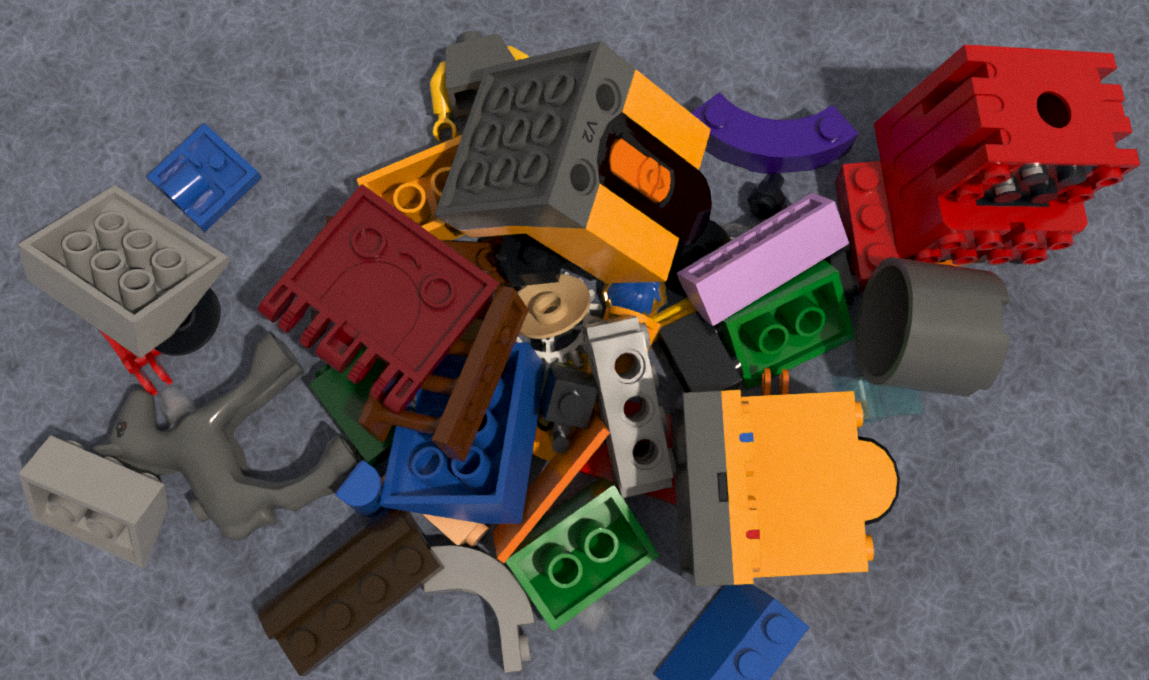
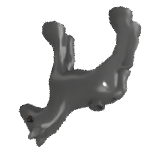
[93,331,364,541]

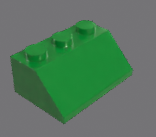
[718,259,855,390]
[506,477,660,631]

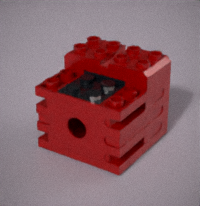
[874,44,1140,265]

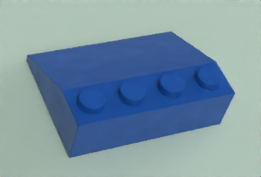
[380,342,546,524]

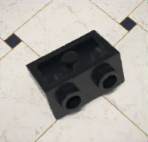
[496,233,563,287]

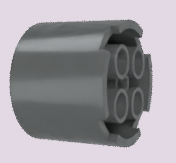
[856,257,1011,397]

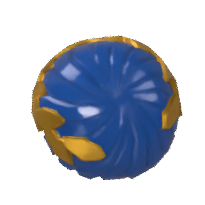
[602,281,667,318]

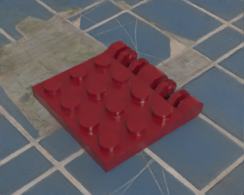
[257,184,500,416]

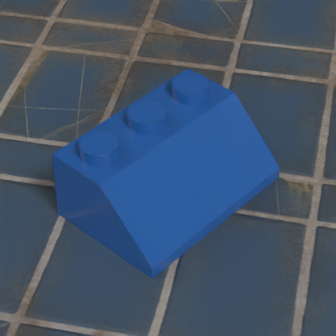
[654,584,810,680]

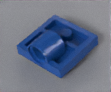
[146,123,262,232]

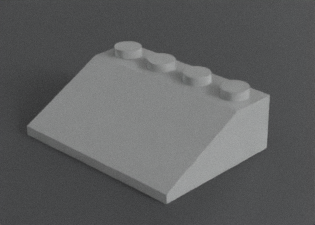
[17,185,229,358]

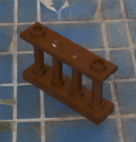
[358,285,529,462]

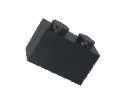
[657,311,744,393]

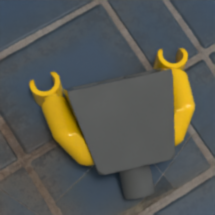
[430,31,529,144]

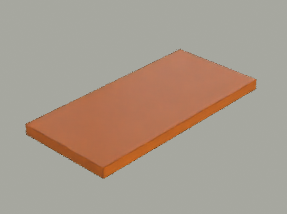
[493,408,610,563]

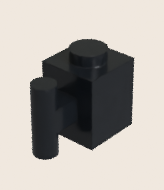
[540,364,599,453]

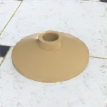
[518,275,591,339]

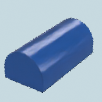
[336,460,385,518]

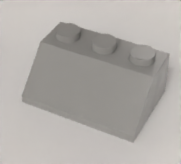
[19,435,168,568]

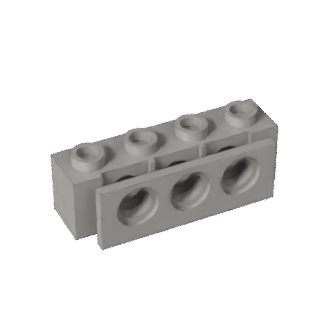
[582,314,676,498]

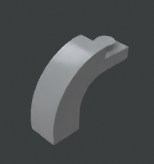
[424,545,536,673]

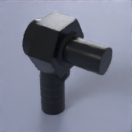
[747,173,787,219]

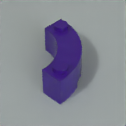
[691,92,859,175]

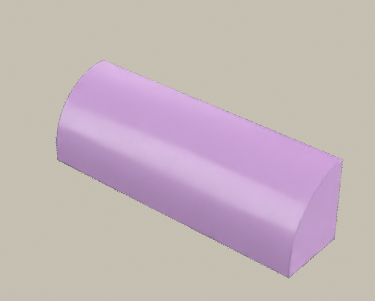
[677,193,849,326]

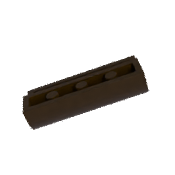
[258,508,445,676]

